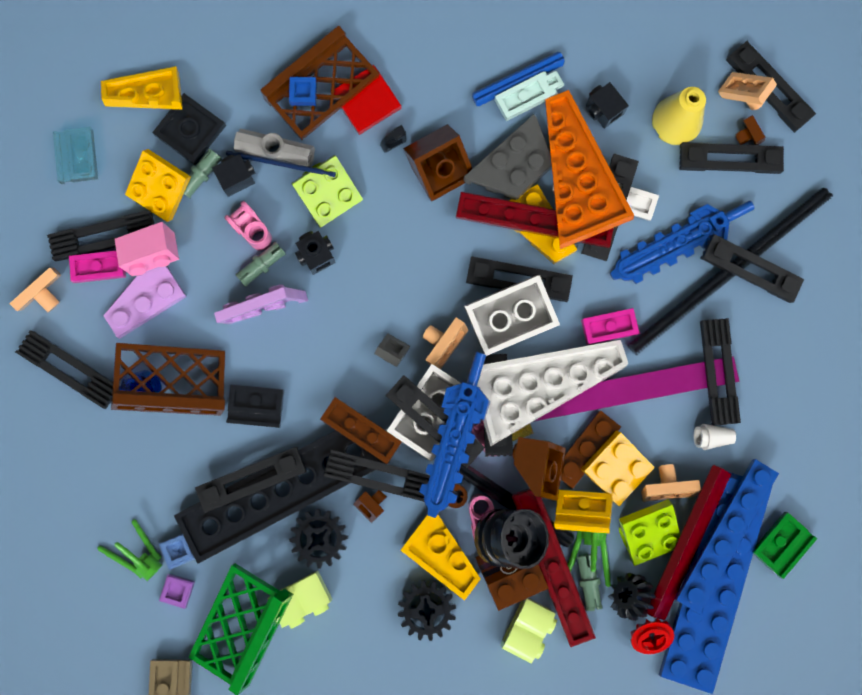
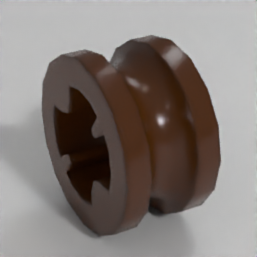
[448,484,468,508]

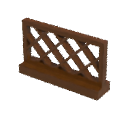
[260,26,379,140]
[111,343,225,416]

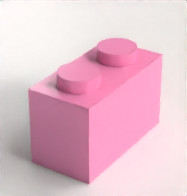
[115,222,179,276]

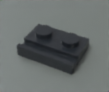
[226,385,285,428]

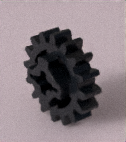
[289,509,348,569]
[398,580,456,641]

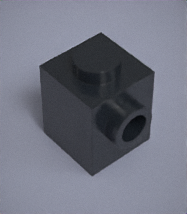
[586,82,629,129]
[212,154,256,197]

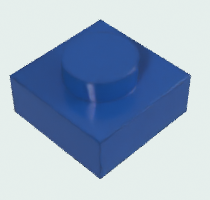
[289,77,317,106]

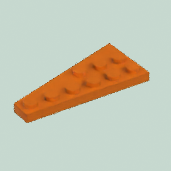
[545,90,634,249]

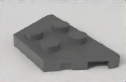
[464,115,552,200]

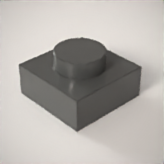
[374,333,410,367]

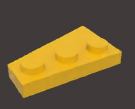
[101,66,183,110]
[509,184,577,264]
[401,514,481,601]

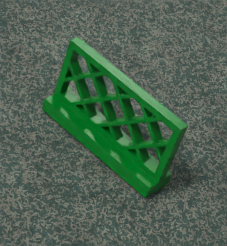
[188,563,294,695]

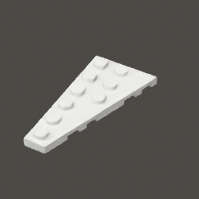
[470,340,629,446]

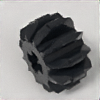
[608,573,656,621]

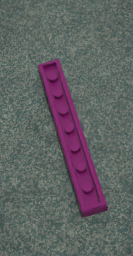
[533,356,740,422]

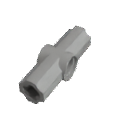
[234,128,315,167]

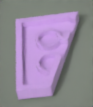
[103,266,186,339]
[214,285,308,324]

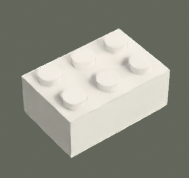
[464,275,560,356]
[387,364,461,462]

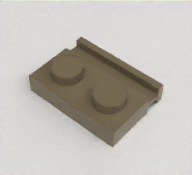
[149,659,193,695]

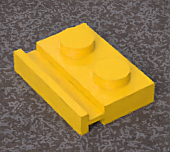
[554,490,613,534]

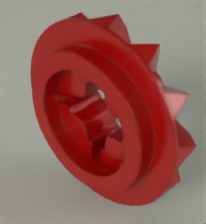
[630,618,674,654]

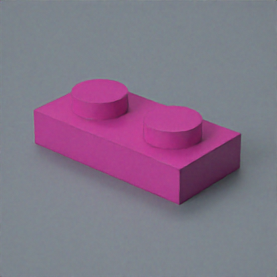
[69,251,126,283]
[581,308,639,345]

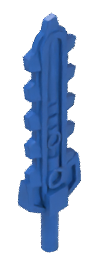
[610,200,755,284]
[419,352,490,518]

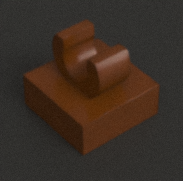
[735,115,766,145]
[353,490,387,523]

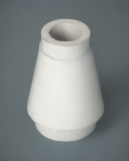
[693,424,736,450]

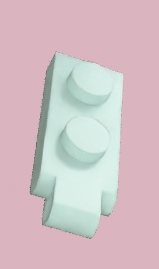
[494,71,564,121]

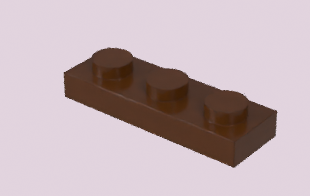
[320,397,402,464]
[561,410,621,489]

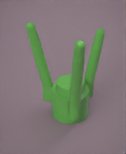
[97,519,163,581]
[568,531,611,587]

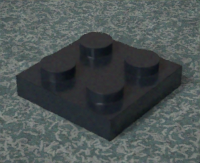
[152,93,226,165]

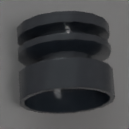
[474,509,549,569]

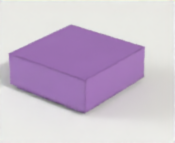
[159,574,195,609]

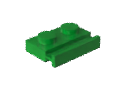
[752,512,818,579]

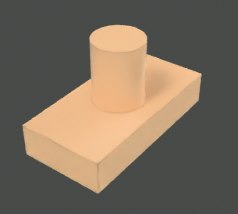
[718,72,777,110]
[9,267,61,313]
[423,317,469,369]
[641,464,701,502]

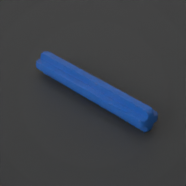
[472,52,565,106]

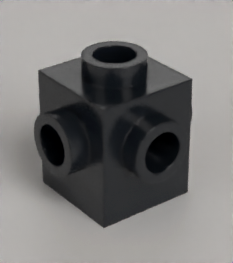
[295,231,336,275]

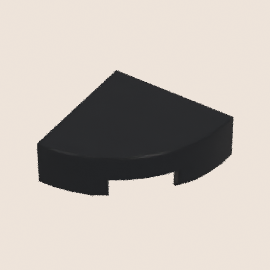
[380,125,406,153]

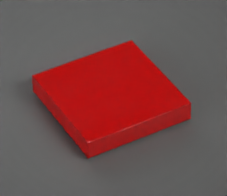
[334,65,402,135]

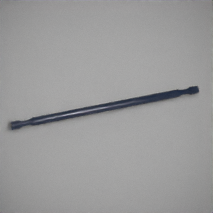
[226,151,336,177]

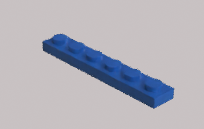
[674,459,779,614]

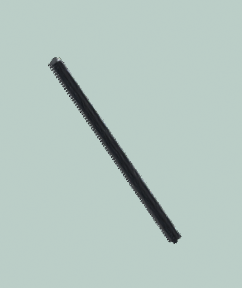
[627,188,833,356]

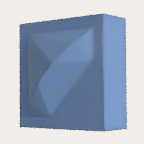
[159,534,195,570]

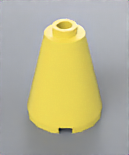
[652,87,706,145]

